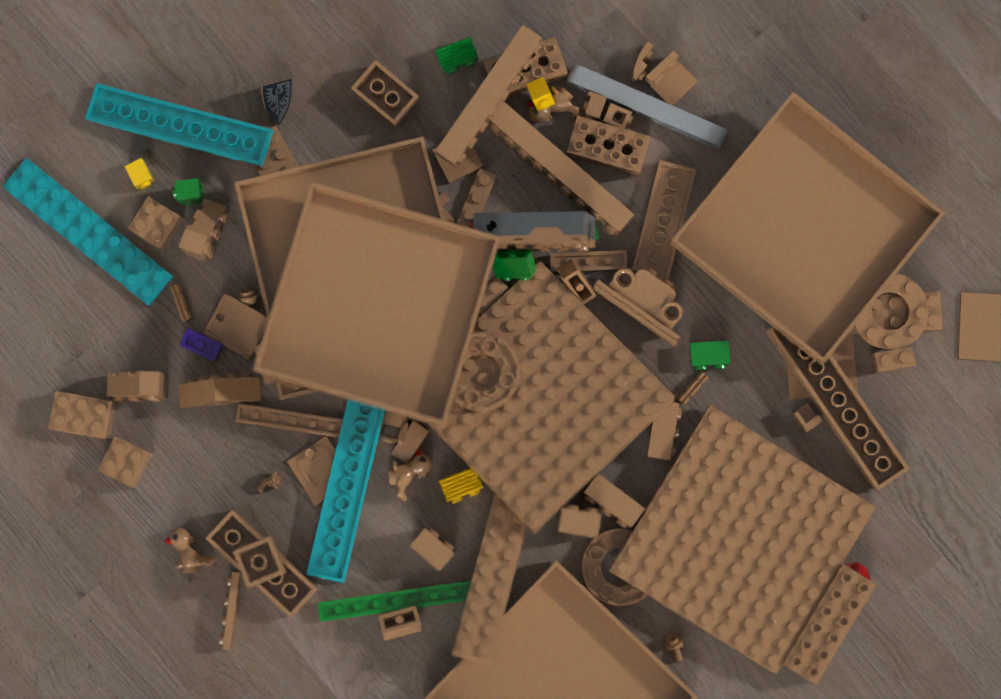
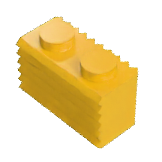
[439,468,483,504]

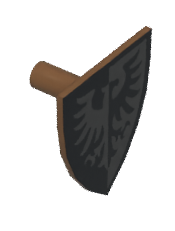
[260,79,292,125]

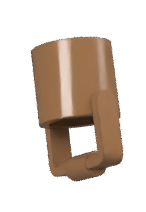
[379,410,409,444]

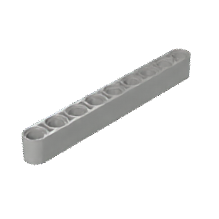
[566,64,728,149]

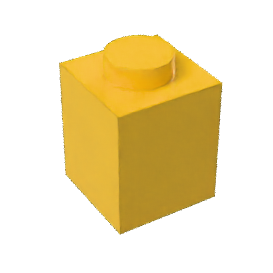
[526,76,555,111]
[125,158,154,190]

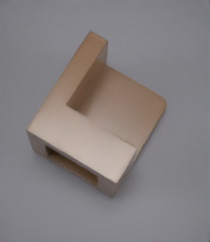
[792,404,823,433]

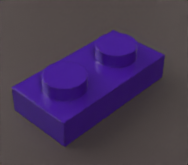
[180,328,223,361]

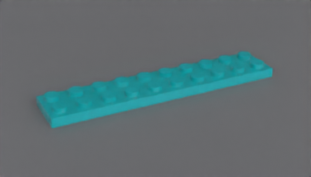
[85,83,274,167]
[2,157,174,306]
[306,400,385,583]

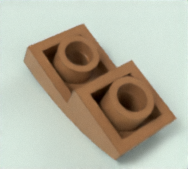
[632,42,654,83]
[391,419,429,463]

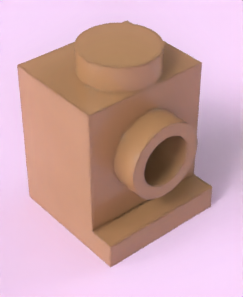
[582,91,607,122]
[602,102,633,129]

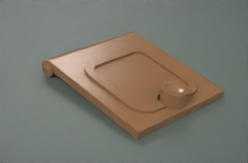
[203,293,268,360]
[287,436,336,506]

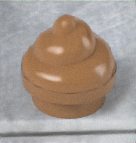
[239,288,258,308]

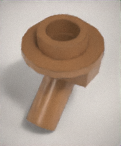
[256,471,282,493]
[664,635,683,663]

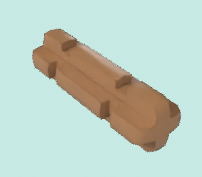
[170,284,192,321]
[678,371,708,405]

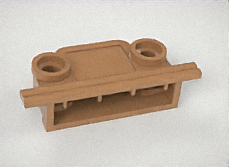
[592,267,683,346]

